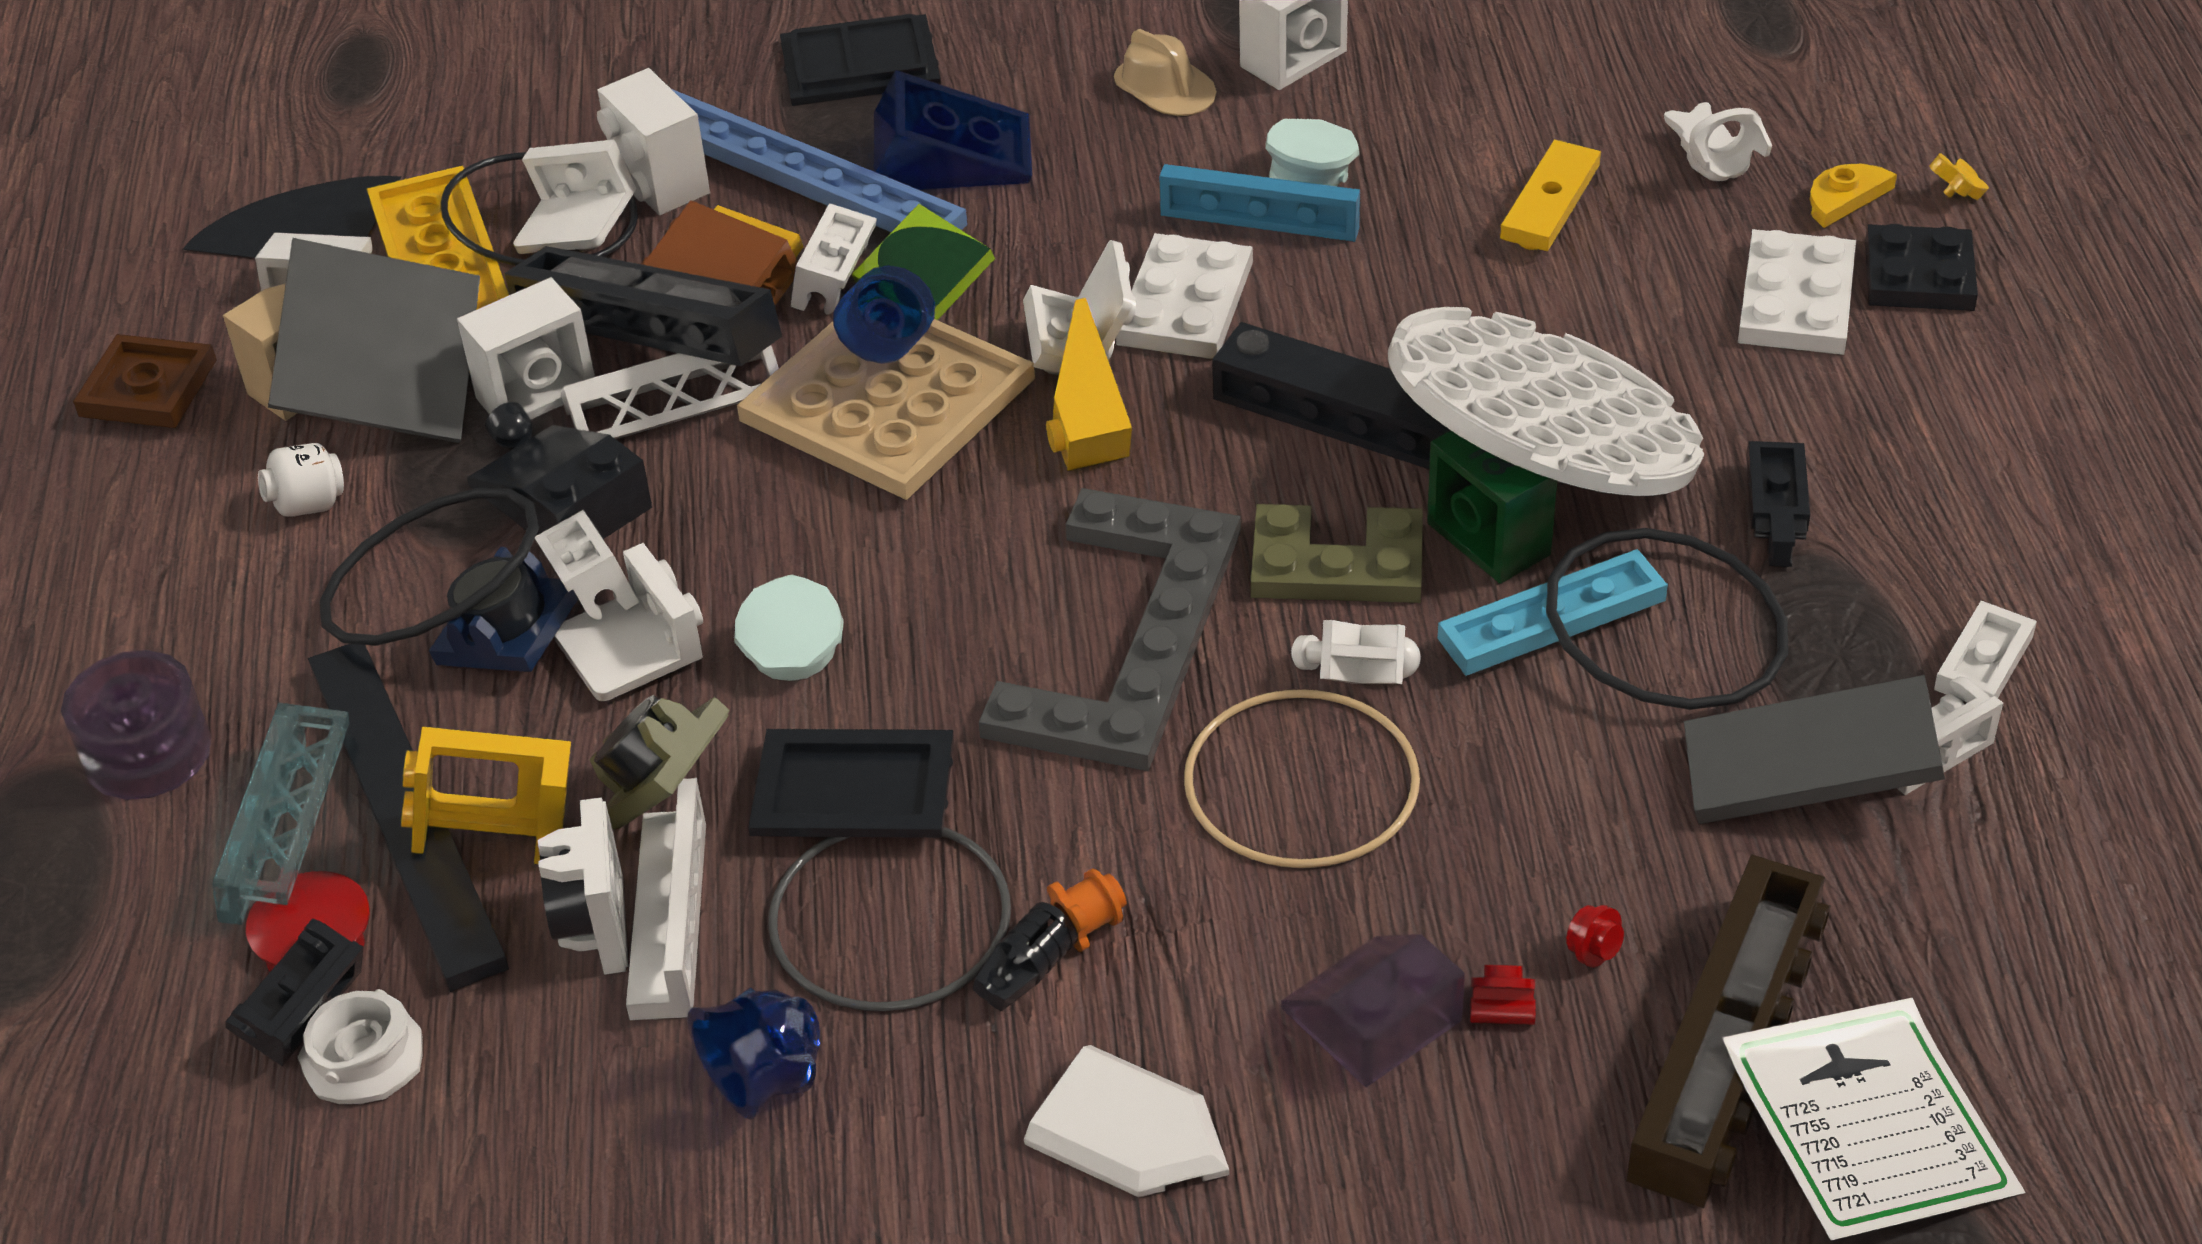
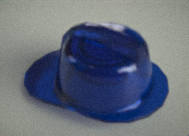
[833,265,935,364]

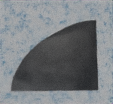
[182,176,402,258]

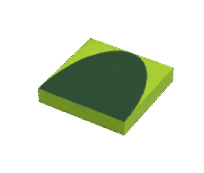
[852,204,995,320]

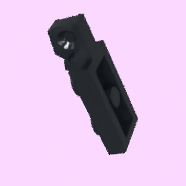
[1746,441,1811,567]

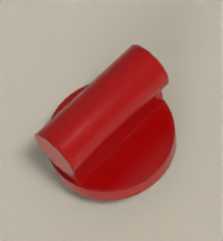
[1470,965,1536,1025]

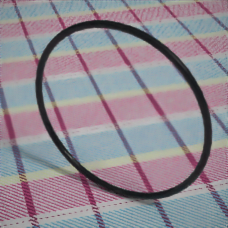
[440,152,638,266]

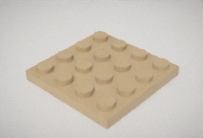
[737,290,1035,500]

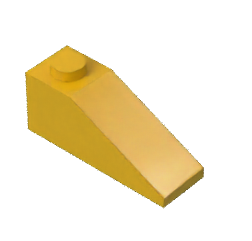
[1046,297,1132,471]

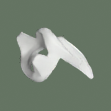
[1664,102,1772,181]

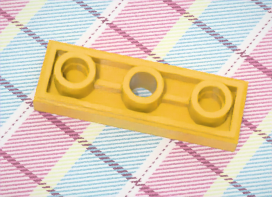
[1500,139,1601,251]

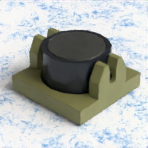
[589,695,730,830]

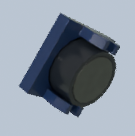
[429,547,578,672]

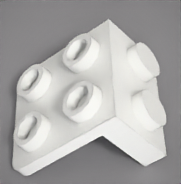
[513,140,637,254]
[1023,240,1136,375]
[554,543,703,701]

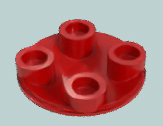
[245,871,370,972]

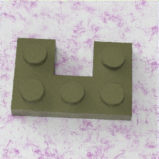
[1251,504,1423,603]

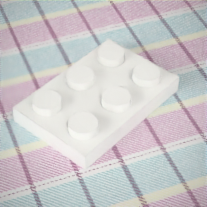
[1738,229,1856,355]
[1116,233,1253,359]

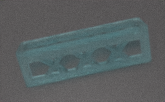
[212,702,350,925]

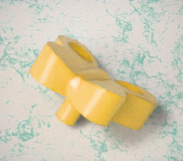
[1929,153,1989,200]

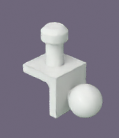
[1291,620,1421,684]

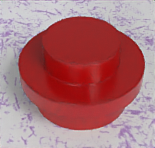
[1566,905,1624,968]

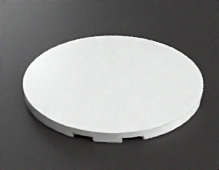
[1388,307,1704,496]

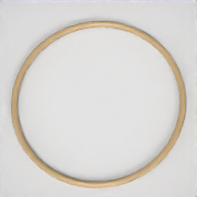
[1184,689,1420,868]

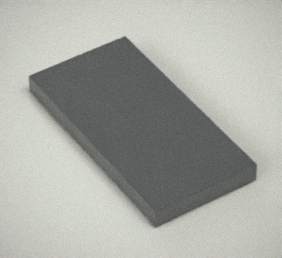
[1684,675,1945,824]

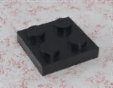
[1865,224,1978,311]

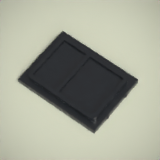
[780,14,941,106]
[748,729,954,838]

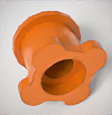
[1047,868,1127,952]

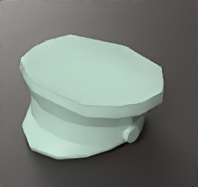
[1266,119,1359,186]
[734,575,844,681]

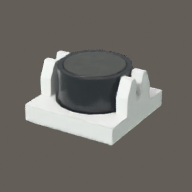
[538,797,629,975]

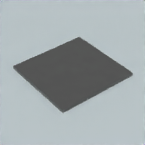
[268,238,480,443]

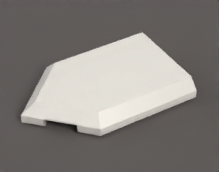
[1024,1045,1229,1197]

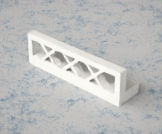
[561,345,779,439]
[626,778,706,1020]

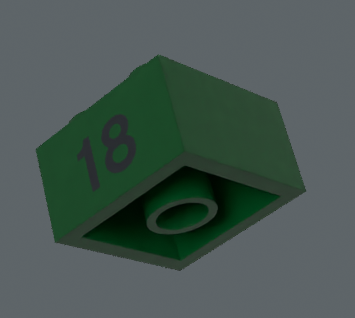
[1427,431,1557,584]

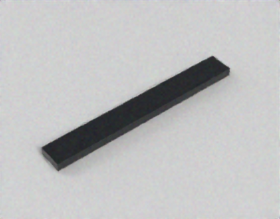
[308,644,509,992]

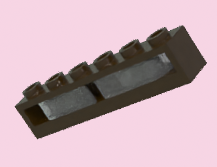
[1626,854,1831,1208]

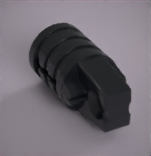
[973,902,1078,1011]

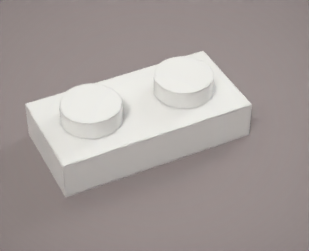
[1934,601,2037,702]

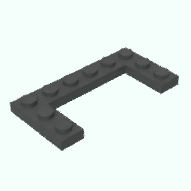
[979,488,1241,771]

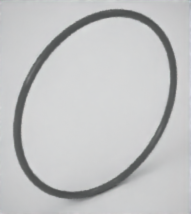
[768,827,1011,1011]

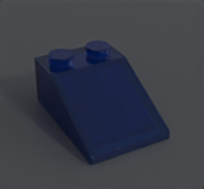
[874,70,1032,190]

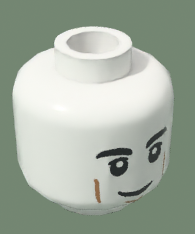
[258,443,344,517]

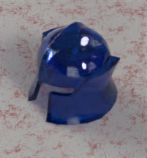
[687,987,820,1120]

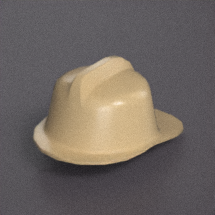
[1114,29,1217,116]

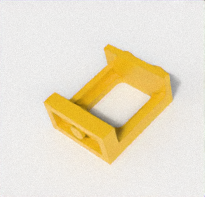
[401,727,571,864]

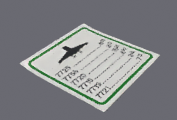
[1722,998,2026,1240]

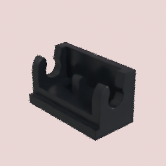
[225,919,364,1066]

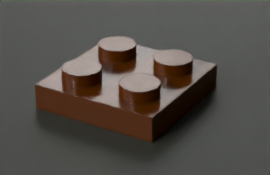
[73,334,217,428]

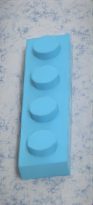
[1437,549,1668,676]

